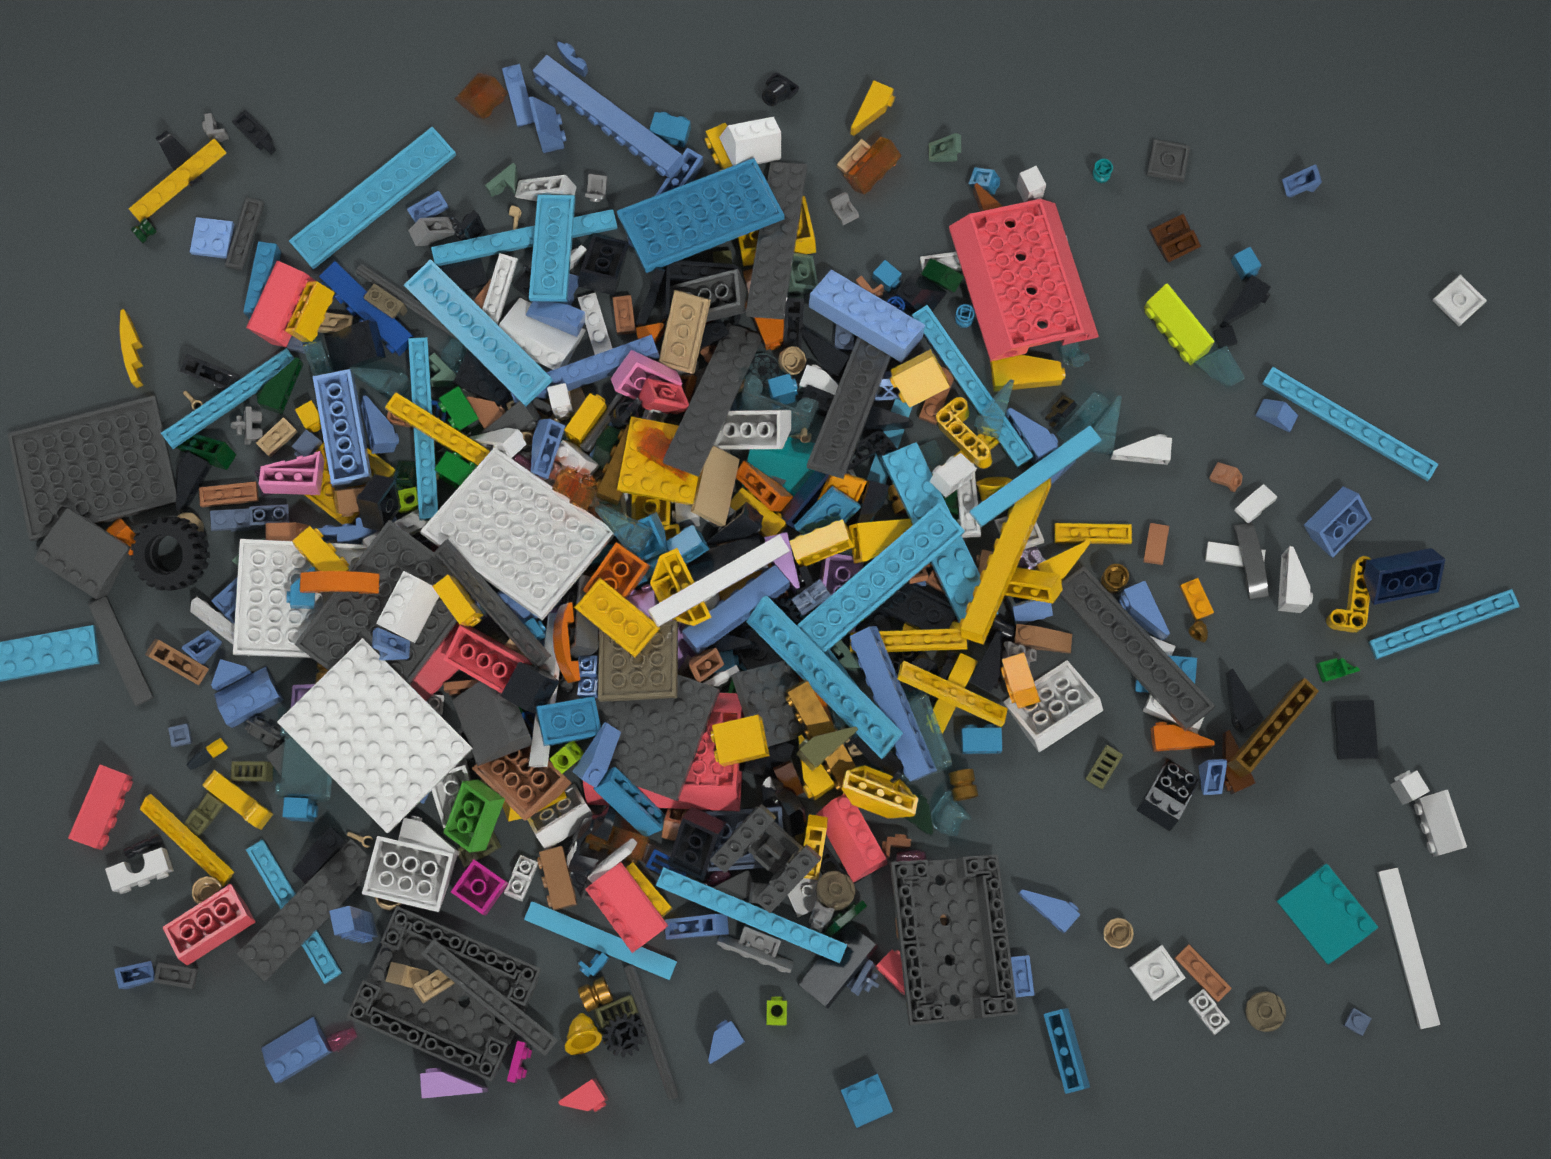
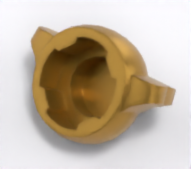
[1189,621,1208,643]

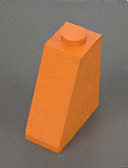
[752,317,784,350]

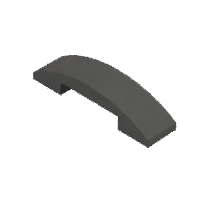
[1233,522,1269,600]

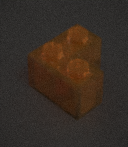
[552,465,597,511]

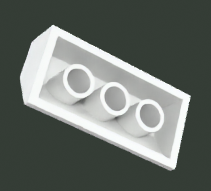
[714,410,791,449]

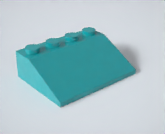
[742,437,815,497]
[1276,864,1378,965]

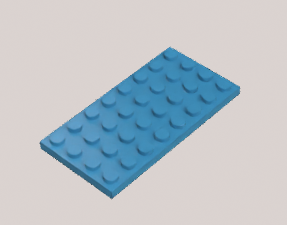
[617,158,785,273]

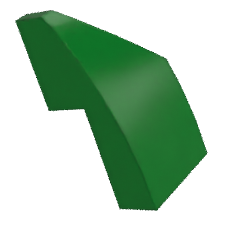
[1316,658,1360,683]

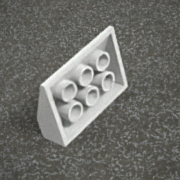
[499,298,586,372]
[1004,660,1103,752]
[362,836,457,912]

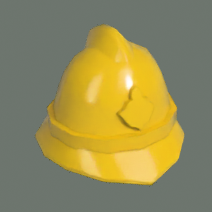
[976,477,1012,502]
[565,1013,602,1055]

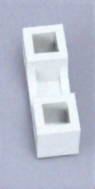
[105,847,174,894]

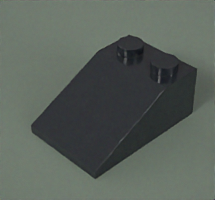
[579,234,629,296]
[325,320,386,372]
[668,806,727,880]

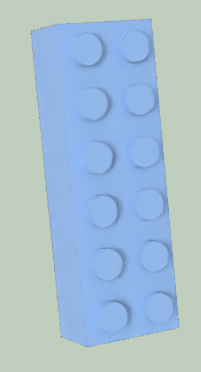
[809,270,925,363]
[313,369,372,490]

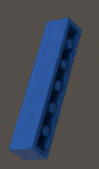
[319,261,413,356]

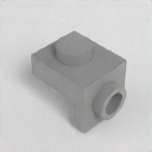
[202,113,229,142]
[585,173,608,202]
[830,192,859,225]

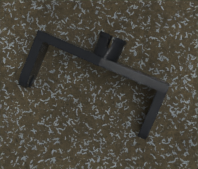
[155,131,203,187]
[846,733,904,784]

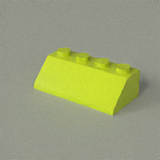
[1144,283,1215,366]

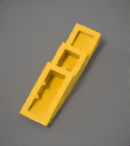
[120,309,143,388]
[925,653,978,734]

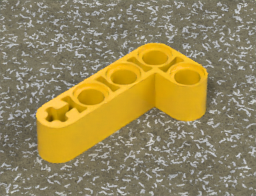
[936,397,992,469]
[1326,556,1371,633]
[202,769,273,830]

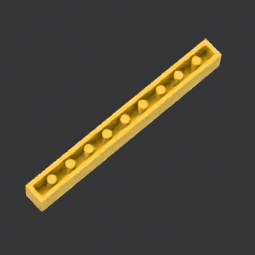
[959,478,1051,645]

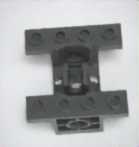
[710,804,822,913]

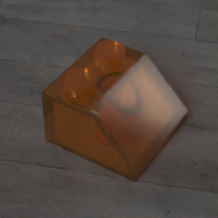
[455,73,508,119]

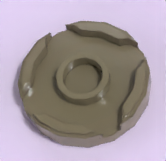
[815,871,855,910]
[1245,992,1286,1032]

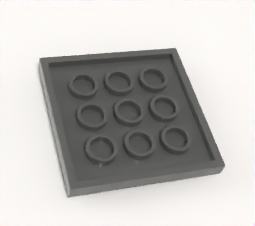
[731,661,806,747]

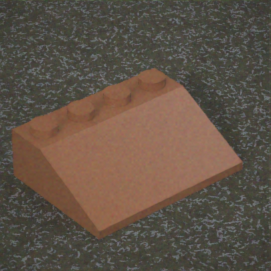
[472,746,571,821]

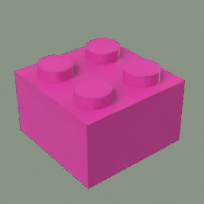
[451,859,508,916]

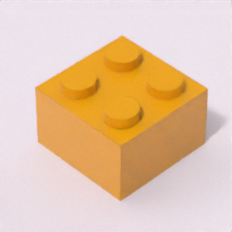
[1000,652,1040,709]

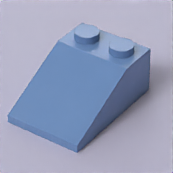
[529,96,566,153]
[1005,408,1058,465]
[1118,581,1170,641]

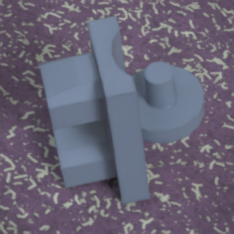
[791,579,832,616]
[847,959,879,996]

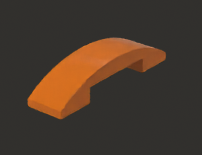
[300,571,380,594]
[553,602,580,683]

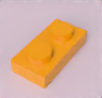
[1179,578,1214,621]

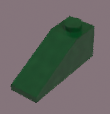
[257,357,303,415]
[176,434,237,470]

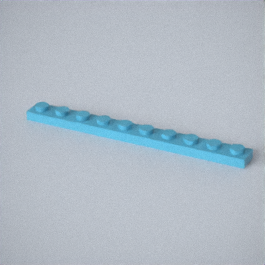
[431,209,617,266]
[912,305,1033,468]
[408,337,438,521]
[1262,367,1438,481]
[656,867,847,963]

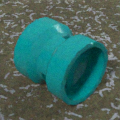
[1092,159,1113,183]

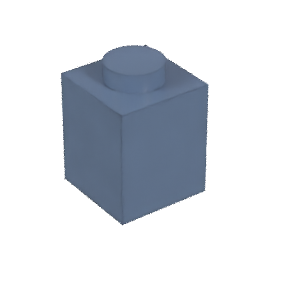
[292,430,322,457]

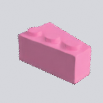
[259,451,325,495]

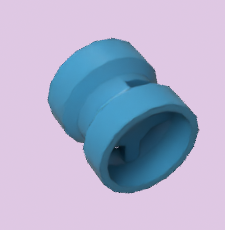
[955,304,975,328]

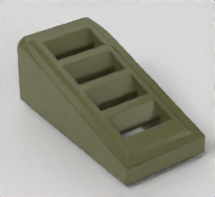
[1085,745,1123,790]
[230,761,274,782]
[593,995,639,1030]

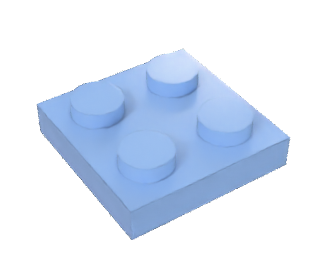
[190,217,234,259]

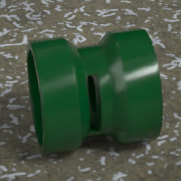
[130,218,157,244]

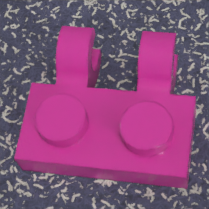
[507,1041,532,1083]

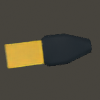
[186,738,228,770]

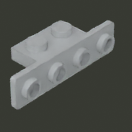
[716,924,794,973]

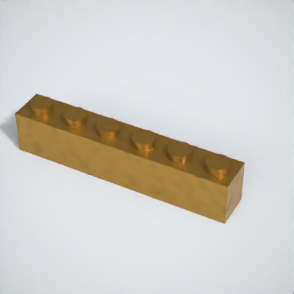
[1227,678,1319,778]
[785,679,857,794]

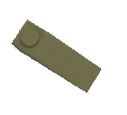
[797,726,858,771]

